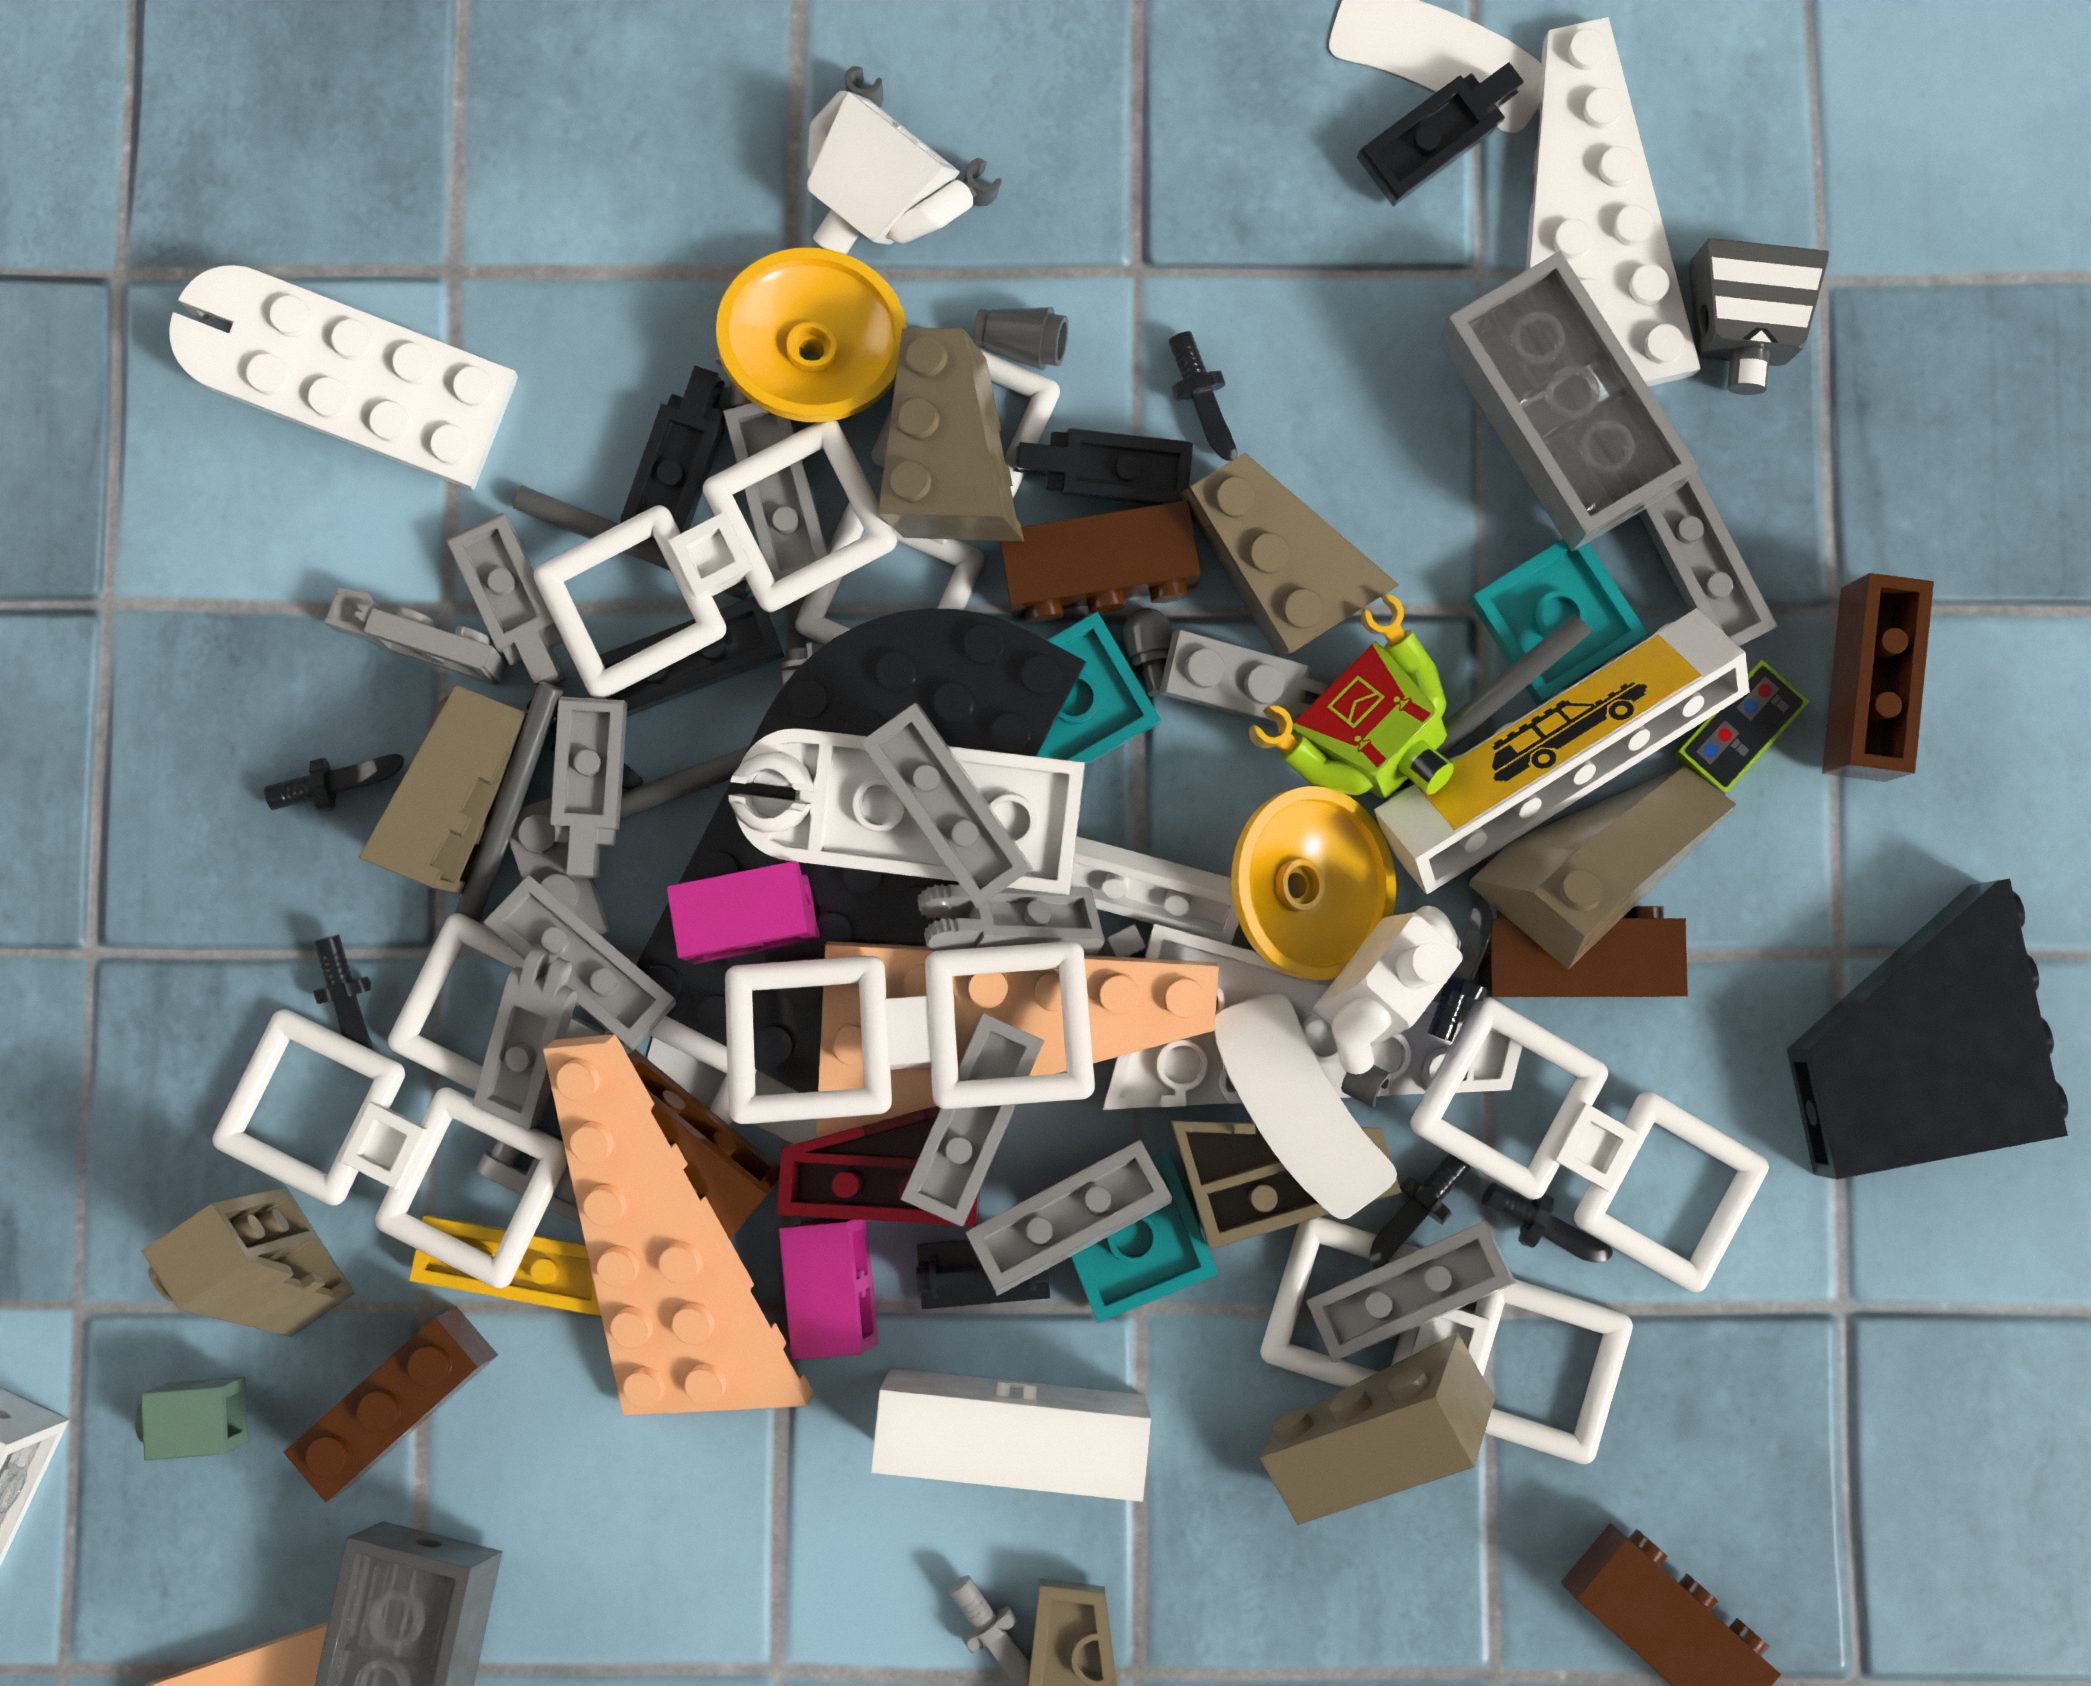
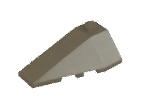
[1469,765,1736,970]

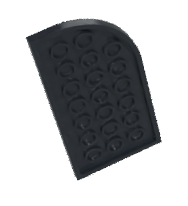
[636,608,1087,1093]

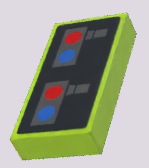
[1672,660,1809,795]

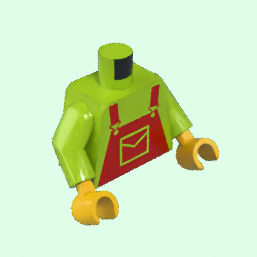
[1249,594,1454,798]

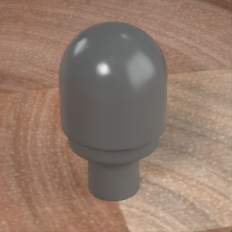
[1122,608,1173,697]

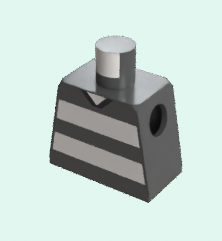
[1689,238,1829,395]

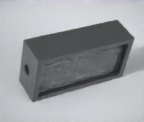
[314,1521,503,1686]

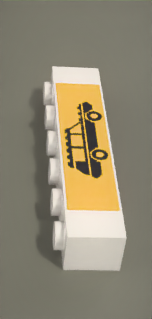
[1374,608,1750,895]

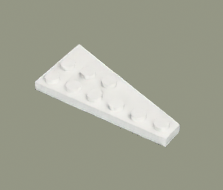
[1525,17,1701,399]
[1102,924,1522,1110]

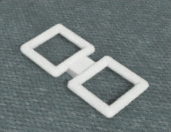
[795,349,1060,645]
[533,420,897,699]
[388,913,757,1126]
[725,941,1095,1124]
[1410,996,1769,1292]
[212,1009,568,1289]
[1260,1217,1633,1464]

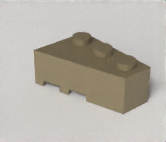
[878,328,1024,542]
[1179,453,1399,655]
[358,685,527,894]
[1169,1120,1402,1250]
[141,1187,355,1337]
[1259,1332,1495,1525]

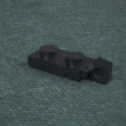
[1357,62,1524,207]
[620,365,725,534]
[1014,428,1193,505]

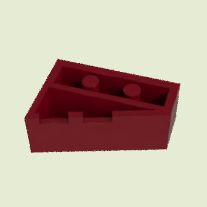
[776,1106,980,1227]

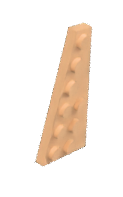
[816,941,1219,1138]
[543,1034,815,1416]

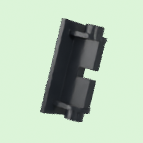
[916,1239,1050,1309]

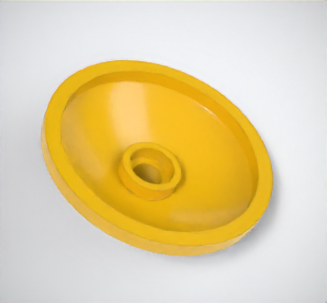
[716,247,907,422]
[1231,786,1396,981]

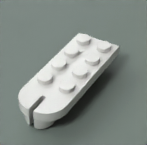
[169,265,518,491]
[728,729,1085,895]

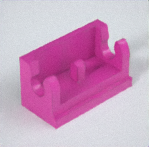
[667,861,820,964]
[779,1218,879,1360]

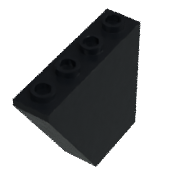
[1787,879,2068,1179]

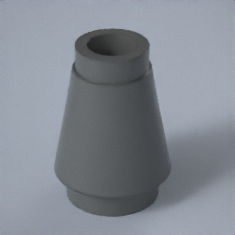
[973,307,1068,370]

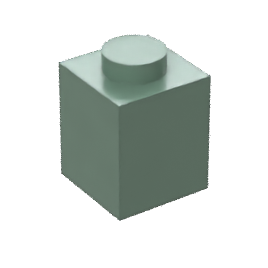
[135,1377,248,1461]

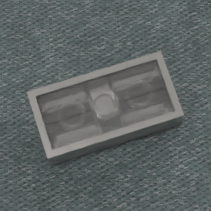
[1439,250,1700,552]

